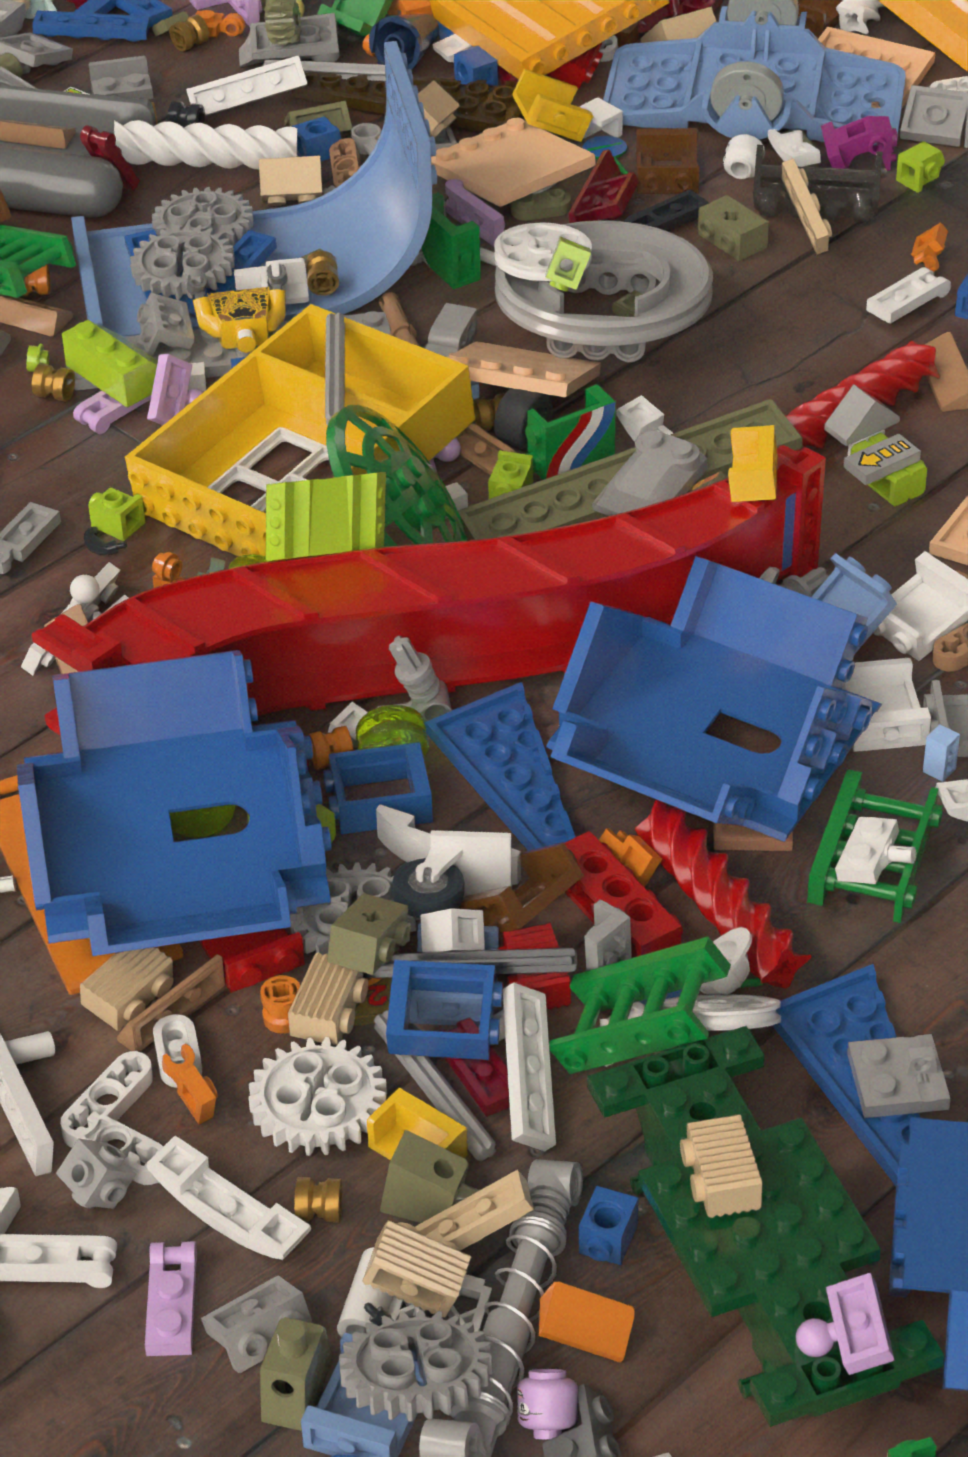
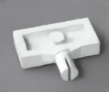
[835,817,916,884]

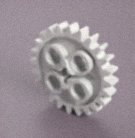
[249,1037,387,1156]

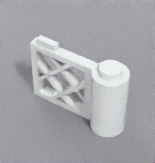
[337,1247,492,1351]

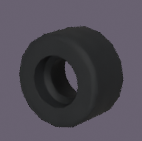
[494,388,553,451]

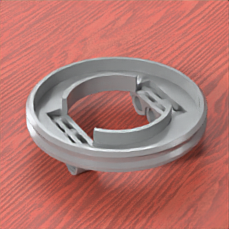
[495,221,713,362]

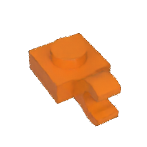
[911,222,948,272]
[599,828,662,888]
[162,1044,218,1125]

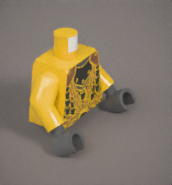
[187,264,288,353]

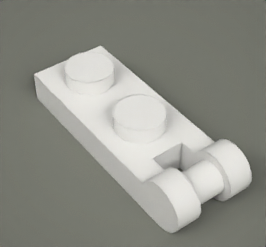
[866,267,951,324]
[0,1234,117,1288]

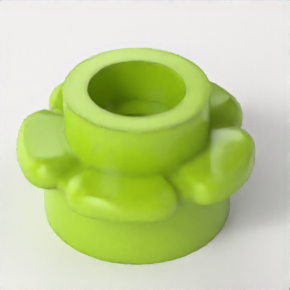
[26,343,50,372]

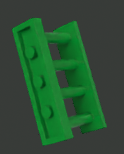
[0,224,76,298]
[807,769,943,923]
[549,936,731,1074]

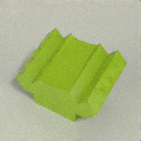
[266,472,386,561]

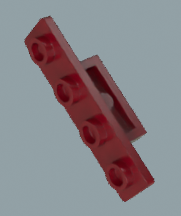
[568,149,639,223]

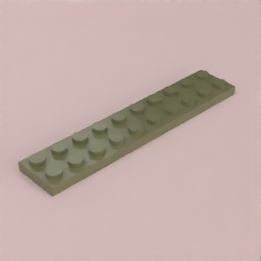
[458,399,802,540]

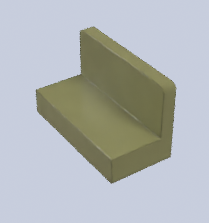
[284,101,352,134]

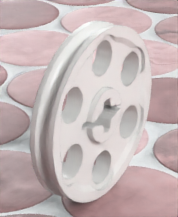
[494,223,592,281]
[662,994,781,1031]

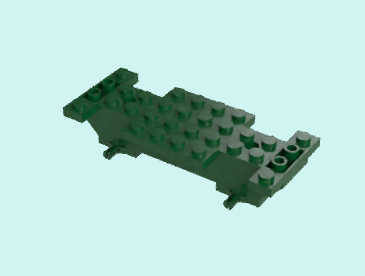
[587,1025,944,1427]

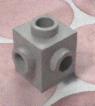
[56,1138,136,1209]

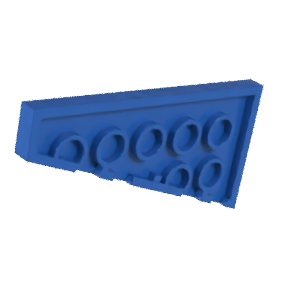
[425,682,575,851]
[772,964,921,1186]

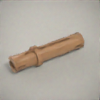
[379,292,420,347]

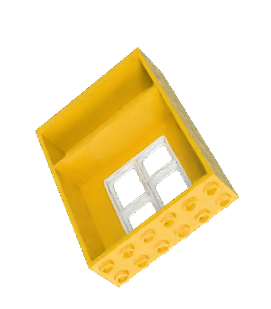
[125,304,475,564]

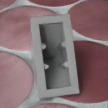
[824,385,900,446]

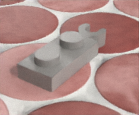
[0,502,61,574]

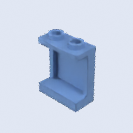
[812,553,897,653]
[410,923,499,1026]
[301,1333,423,1457]

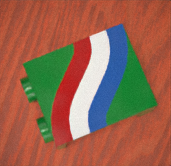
[525,384,616,480]

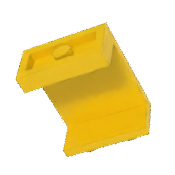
[512,69,593,142]

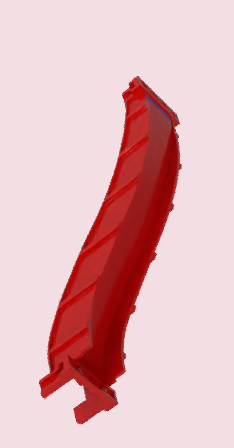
[32,445,826,736]

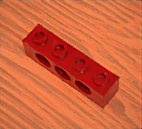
[565,831,683,958]

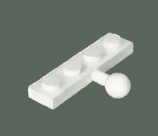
[21,562,120,675]

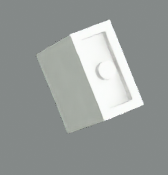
[873,551,968,661]
[842,658,931,752]

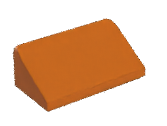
[539,1281,635,1363]

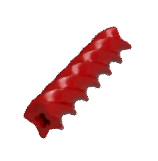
[785,340,940,452]
[635,799,811,989]

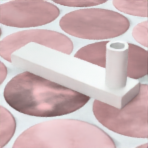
[186,55,307,116]
[478,982,556,1151]
[0,1031,55,1176]

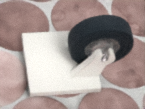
[392,830,512,918]

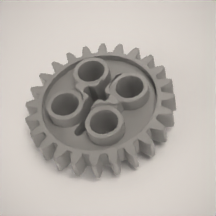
[152,187,254,253]
[130,225,235,300]
[290,862,420,955]
[339,1310,493,1421]

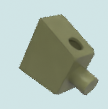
[380,1130,480,1223]
[260,1317,332,1431]

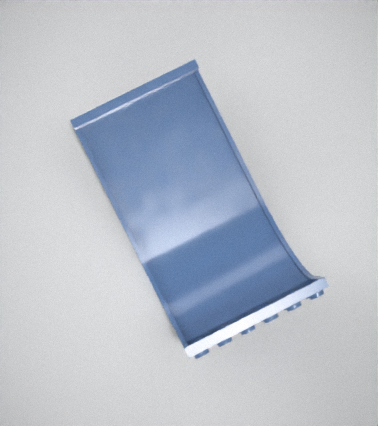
[71,41,437,337]

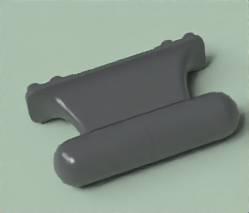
[0,84,156,218]

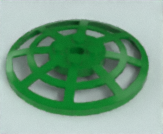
[326,405,468,547]

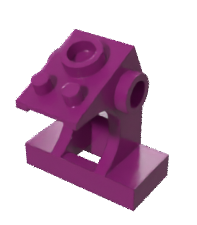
[821,116,897,182]

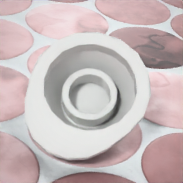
[700,927,752,995]

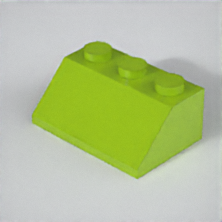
[62,320,158,408]

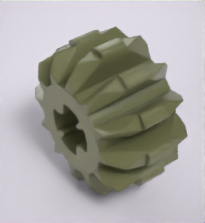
[264,0,302,45]

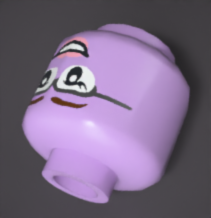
[517,1369,578,1439]

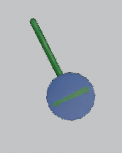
[582,136,629,175]

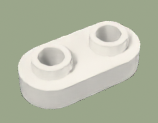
[153,1014,202,1088]

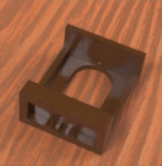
[636,128,699,194]
[458,842,584,933]

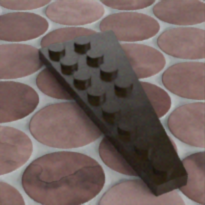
[292,72,525,132]

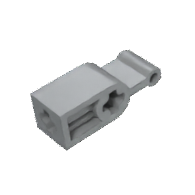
[425,303,477,357]

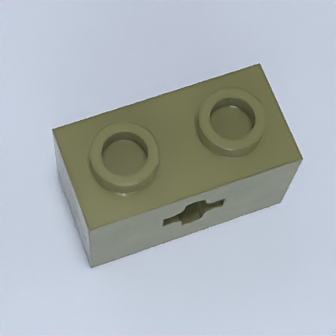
[698,195,769,261]
[327,893,411,975]

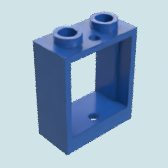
[323,742,433,834]
[386,960,503,1060]

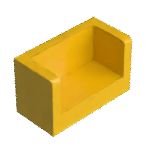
[728,425,778,502]
[367,1088,468,1160]

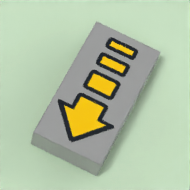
[844,434,921,485]

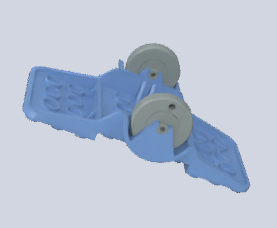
[603,0,906,146]

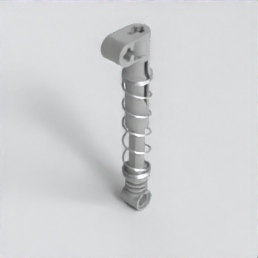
[419,1159,583,1457]

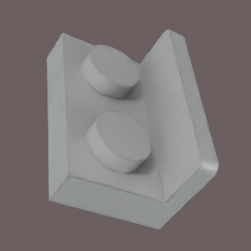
[89,56,153,99]
[137,293,195,356]
[585,900,632,971]
[201,1276,313,1373]

